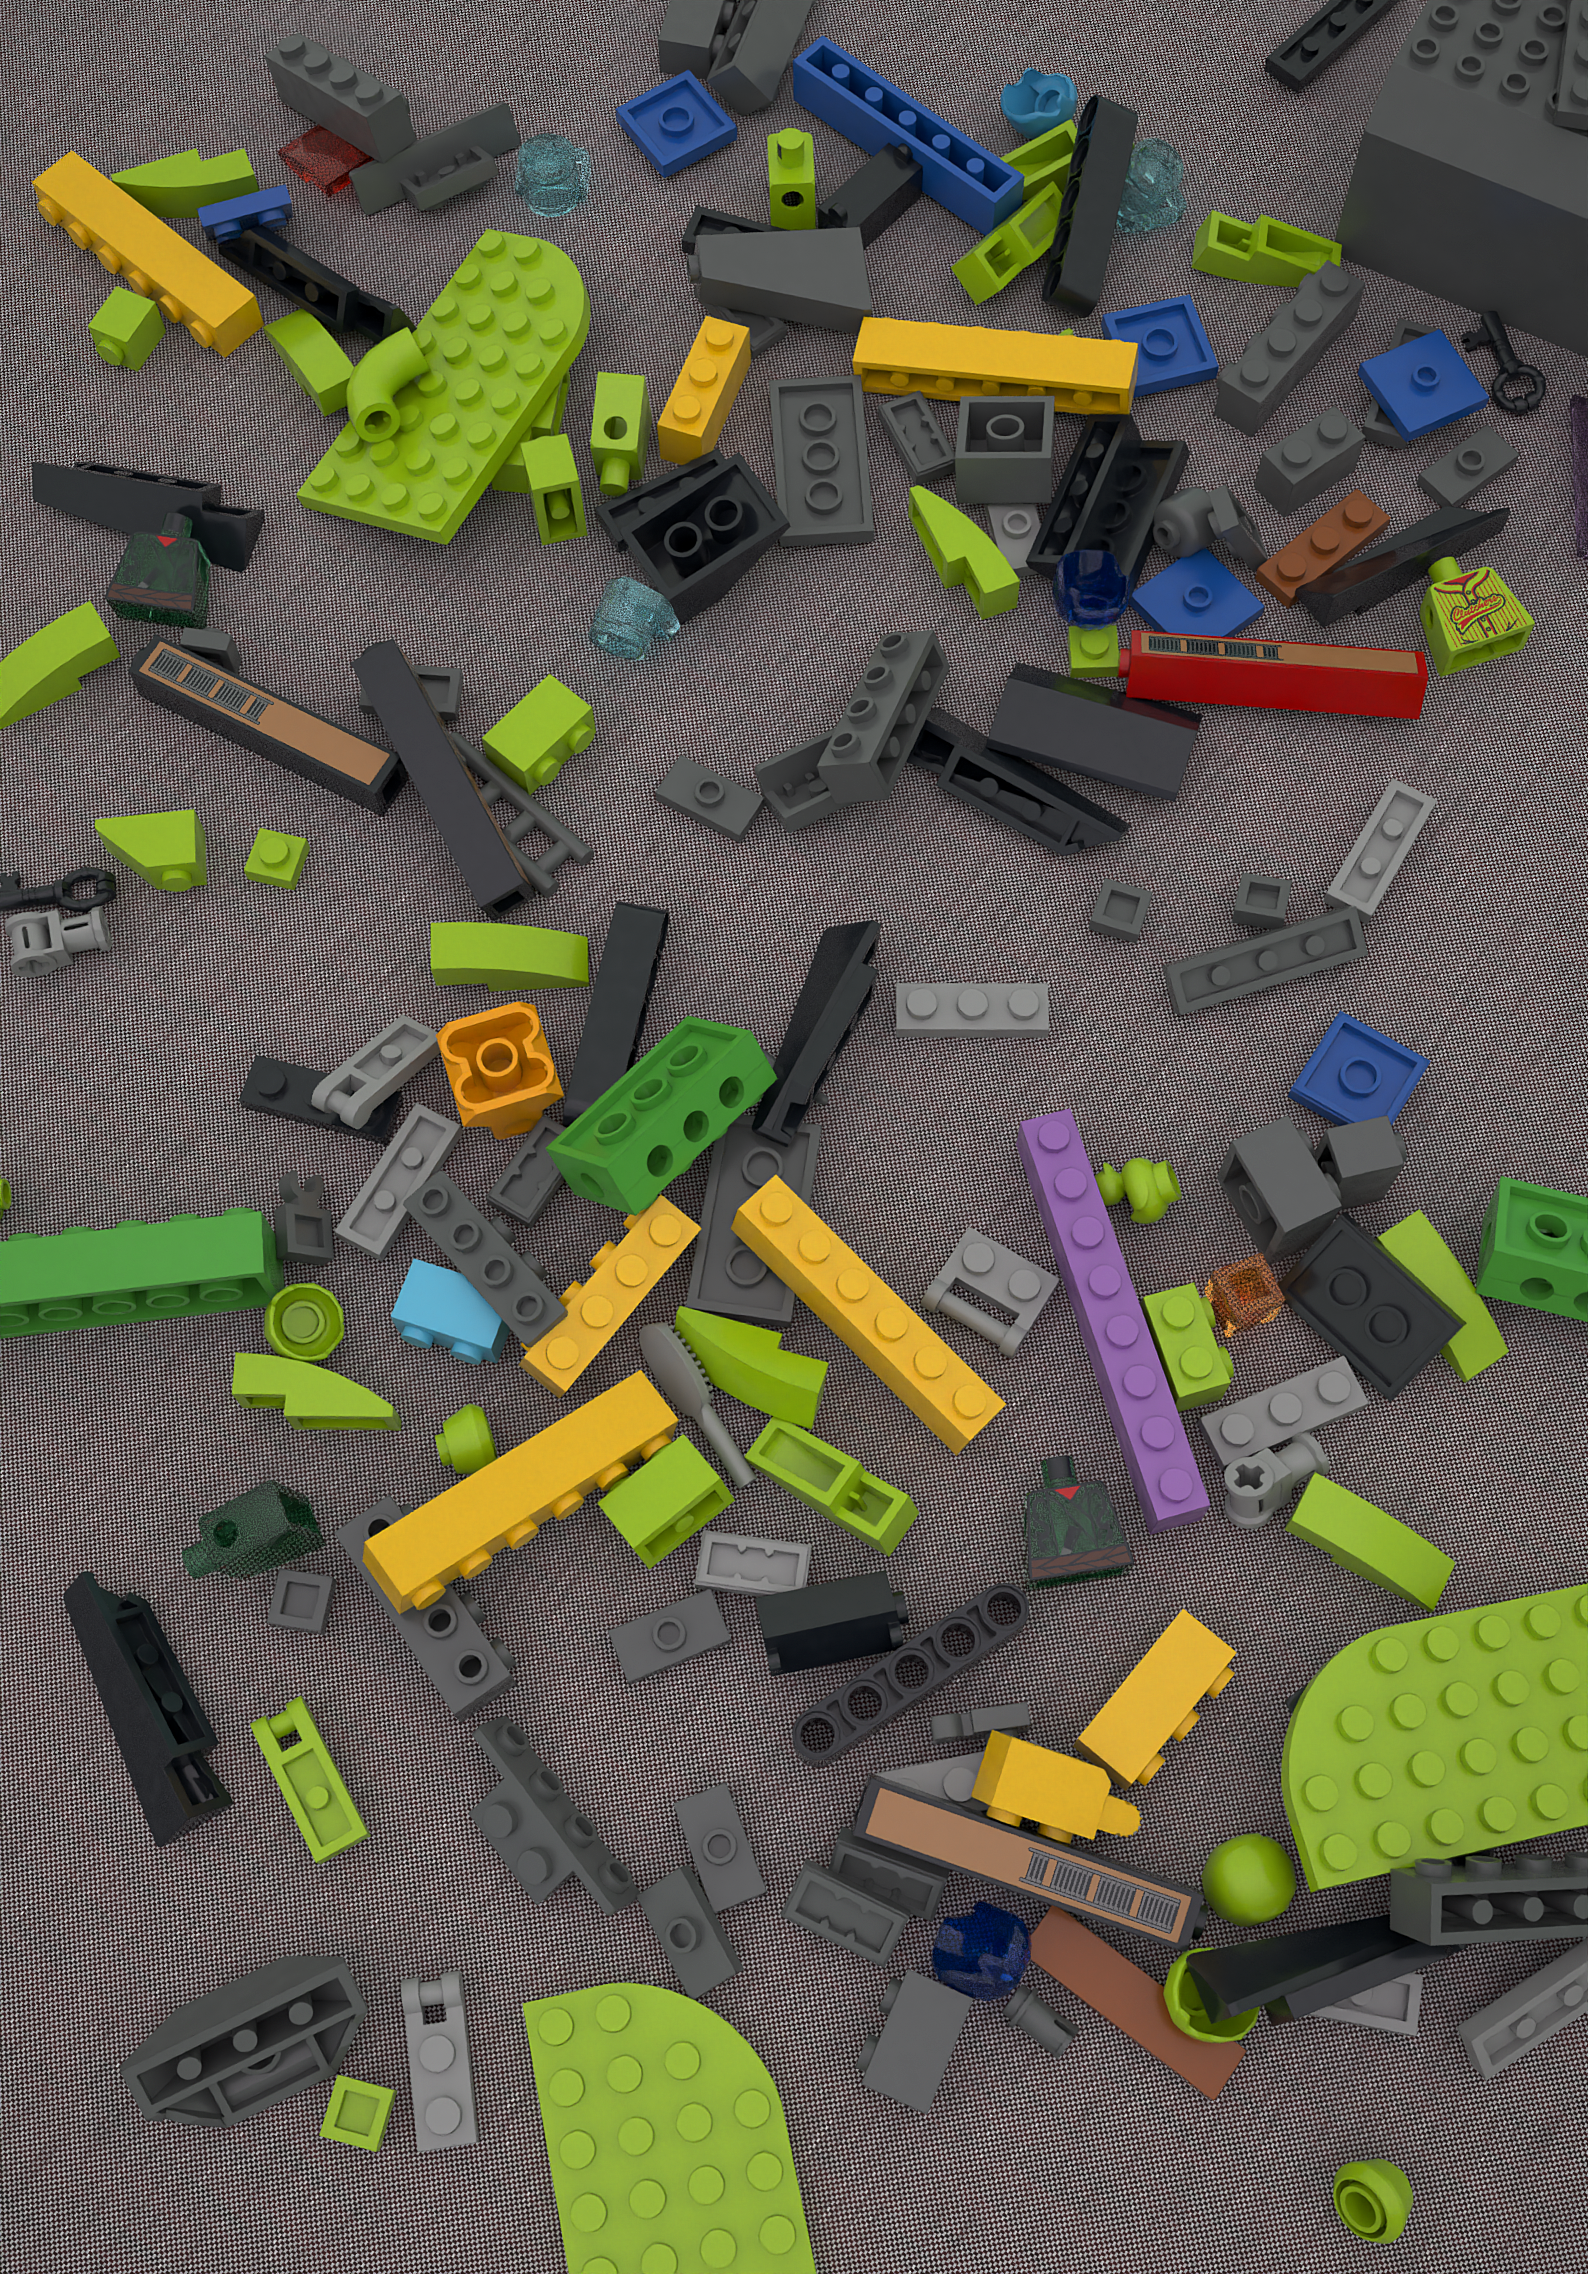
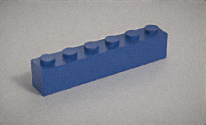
[793,35,1025,236]

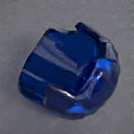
[1052,549,1130,631]
[931,1901,1032,2001]

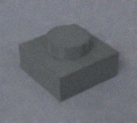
[180,627,241,674]
[1232,872,1292,930]
[1089,878,1153,944]
[266,1568,337,1635]

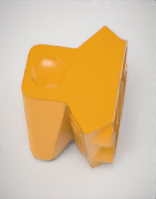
[436,1001,564,1140]

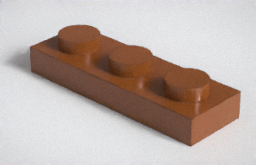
[1255,489,1391,609]

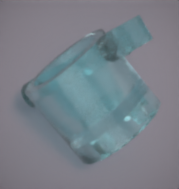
[515,133,591,217]
[1117,138,1187,233]
[588,576,681,660]

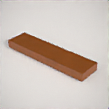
[1019,1905,1247,2101]

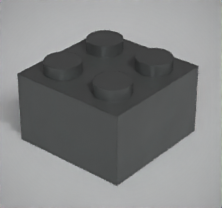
[955,396,1055,504]
[1217,1115,1342,1266]

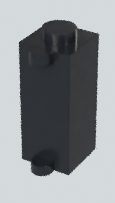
[818,143,923,251]
[755,1570,909,1677]

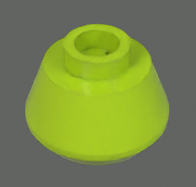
[435,1403,498,1475]
[1333,2158,1413,2244]

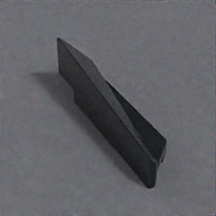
[219,225,417,344]
[32,462,265,572]
[1295,506,1511,628]
[906,707,1131,856]
[752,920,881,1148]
[63,1571,234,1847]

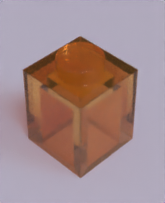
[1204,1252,1285,1338]

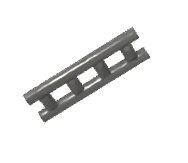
[409,731,594,898]

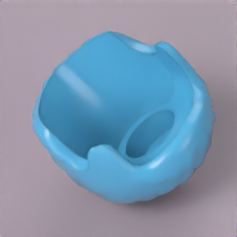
[1000,68,1078,140]

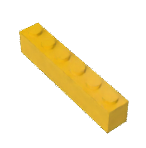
[32,150,264,358]
[852,316,1138,415]
[730,1175,1006,1456]
[362,1370,679,1614]

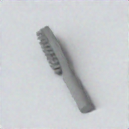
[639,1322,757,1490]

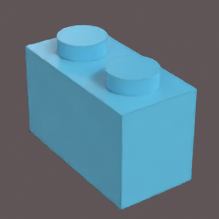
[390,1259,510,1365]

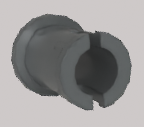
[1002,1984,1080,2060]

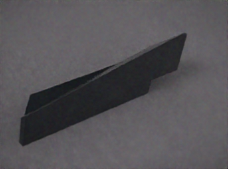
[1186,1914,1468,2027]

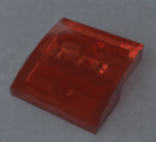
[278,124,375,198]

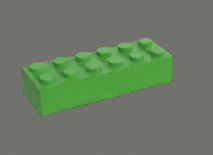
[0,1207,285,1339]

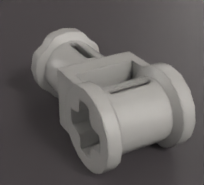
[4,906,112,977]
[1224,1432,1330,1529]

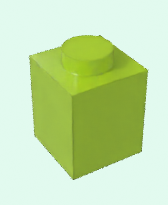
[88,286,166,372]

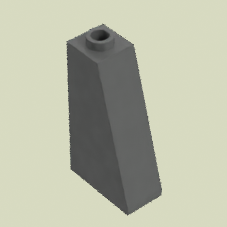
[686,227,872,334]

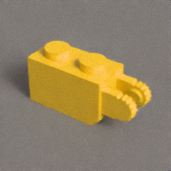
[971,1730,1142,1844]

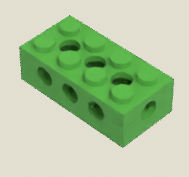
[545,1016,778,1216]
[1475,1176,1588,1322]

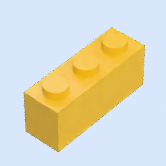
[657,316,751,465]
[1073,1609,1237,1791]

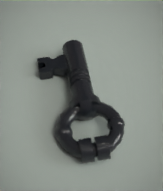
[1461,311,1547,416]
[0,866,116,913]

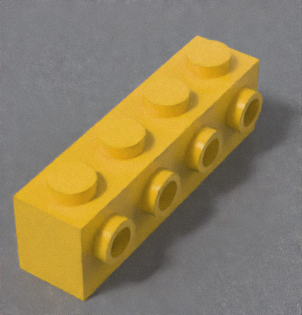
[519,1194,702,1399]

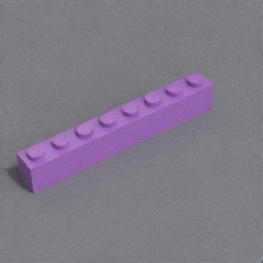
[1016,1108,1211,1535]

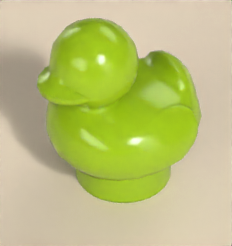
[1095,1157,1182,1224]

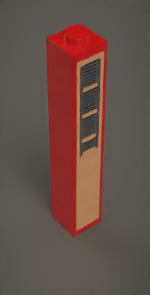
[1117,630,1428,719]

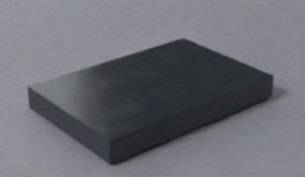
[1272,1212,1467,1402]

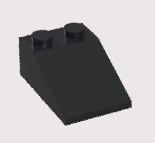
[618,452,791,626]

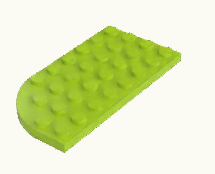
[296,229,591,545]
[1281,1583,1588,1893]
[522,1982,817,2274]

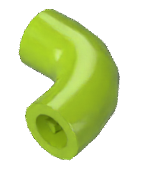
[345,326,430,442]

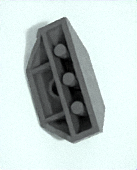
[120,1956,368,2128]

